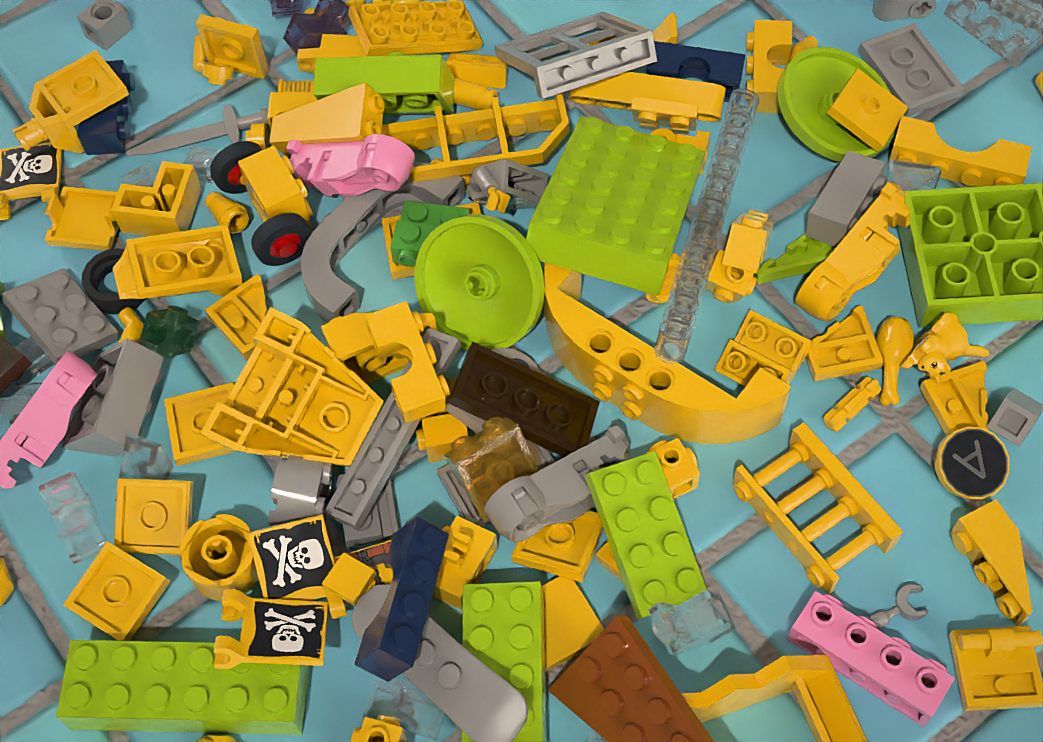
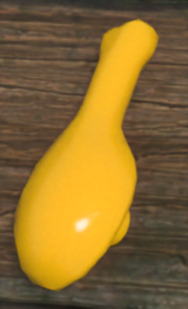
[876,316,914,407]

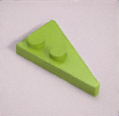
[754,233,836,285]

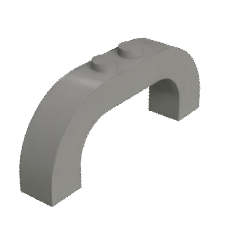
[301,162,465,323]

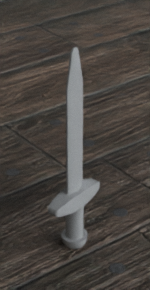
[126,104,269,156]

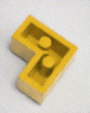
[111,161,202,236]

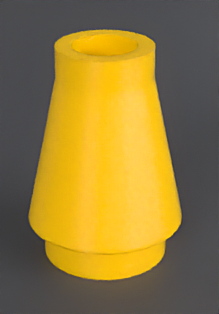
[205,192,249,234]

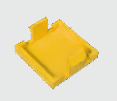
[44,186,119,251]

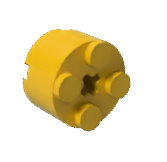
[179,514,259,601]

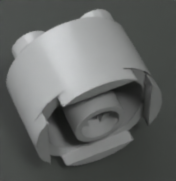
[268,454,334,526]

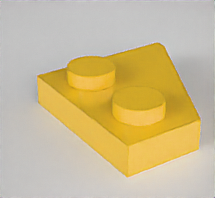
[805,305,884,382]

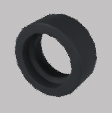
[82,248,146,315]

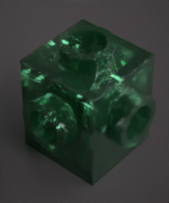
[139,306,200,358]

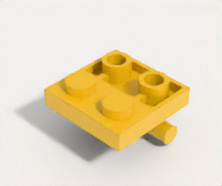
[949,626,1043,711]

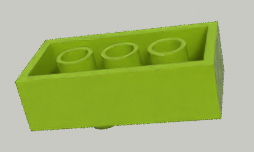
[313,52,455,115]

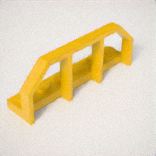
[382,93,569,182]

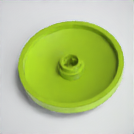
[777,47,897,162]
[414,214,545,350]

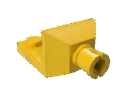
[12,50,129,154]

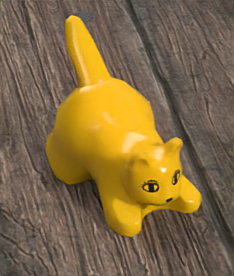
[901,312,990,383]

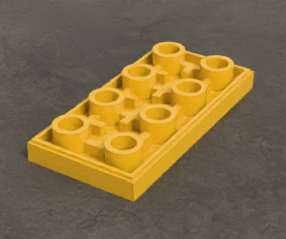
[348,0,483,56]

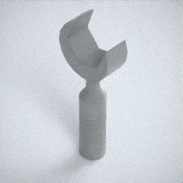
[851,584,929,640]

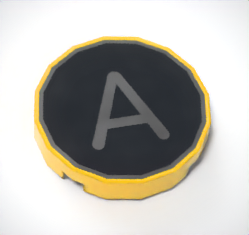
[935,427,1010,500]

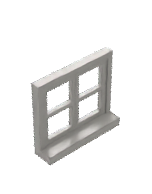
[494,12,657,99]

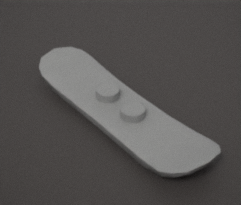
[351,584,529,742]

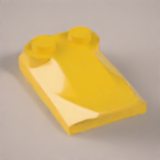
[113,225,242,299]

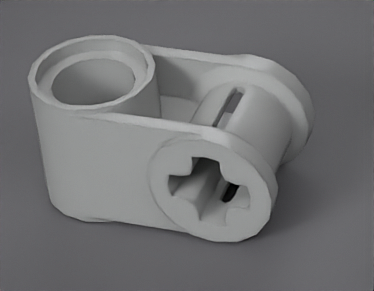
[872,0,936,22]

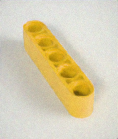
[568,71,726,122]

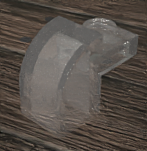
[39,471,107,564]
[648,591,736,655]

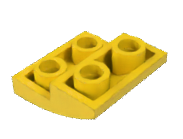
[714,310,814,387]

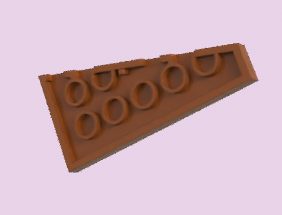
[548,615,714,742]

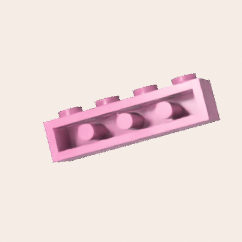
[787,591,955,728]

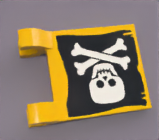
[0,142,62,220]
[247,514,347,619]
[214,589,328,669]

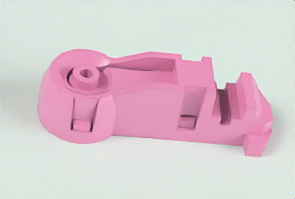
[286,134,415,197]
[0,350,97,489]

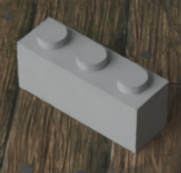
[806,150,887,247]

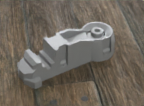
[484,424,630,543]

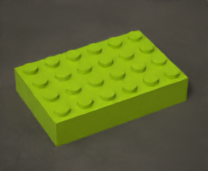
[526,115,706,296]
[897,183,1043,327]

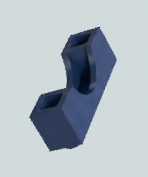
[354,516,449,682]

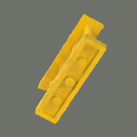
[732,422,903,595]

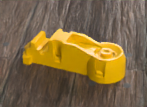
[795,182,910,322]

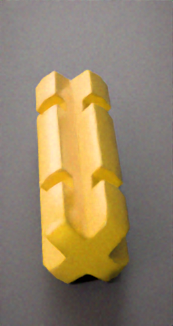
[823,377,881,432]

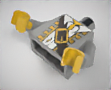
[466,159,548,214]

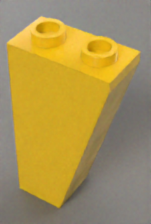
[269,82,385,160]

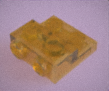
[444,416,539,523]

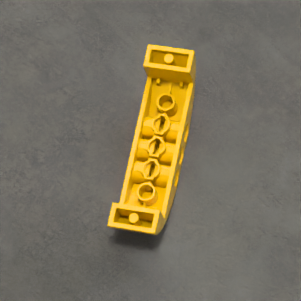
[544,263,792,444]

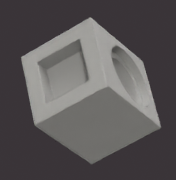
[77,0,132,51]
[987,388,1043,447]

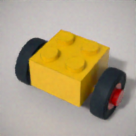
[210,141,313,266]

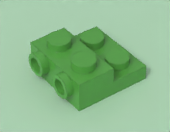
[390,201,470,267]

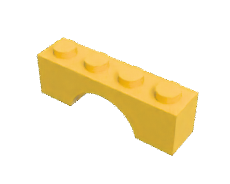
[888,116,1032,187]

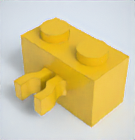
[432,516,498,611]

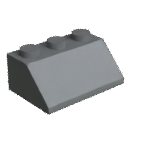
[62,339,164,457]

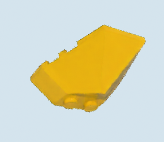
[200,307,384,467]

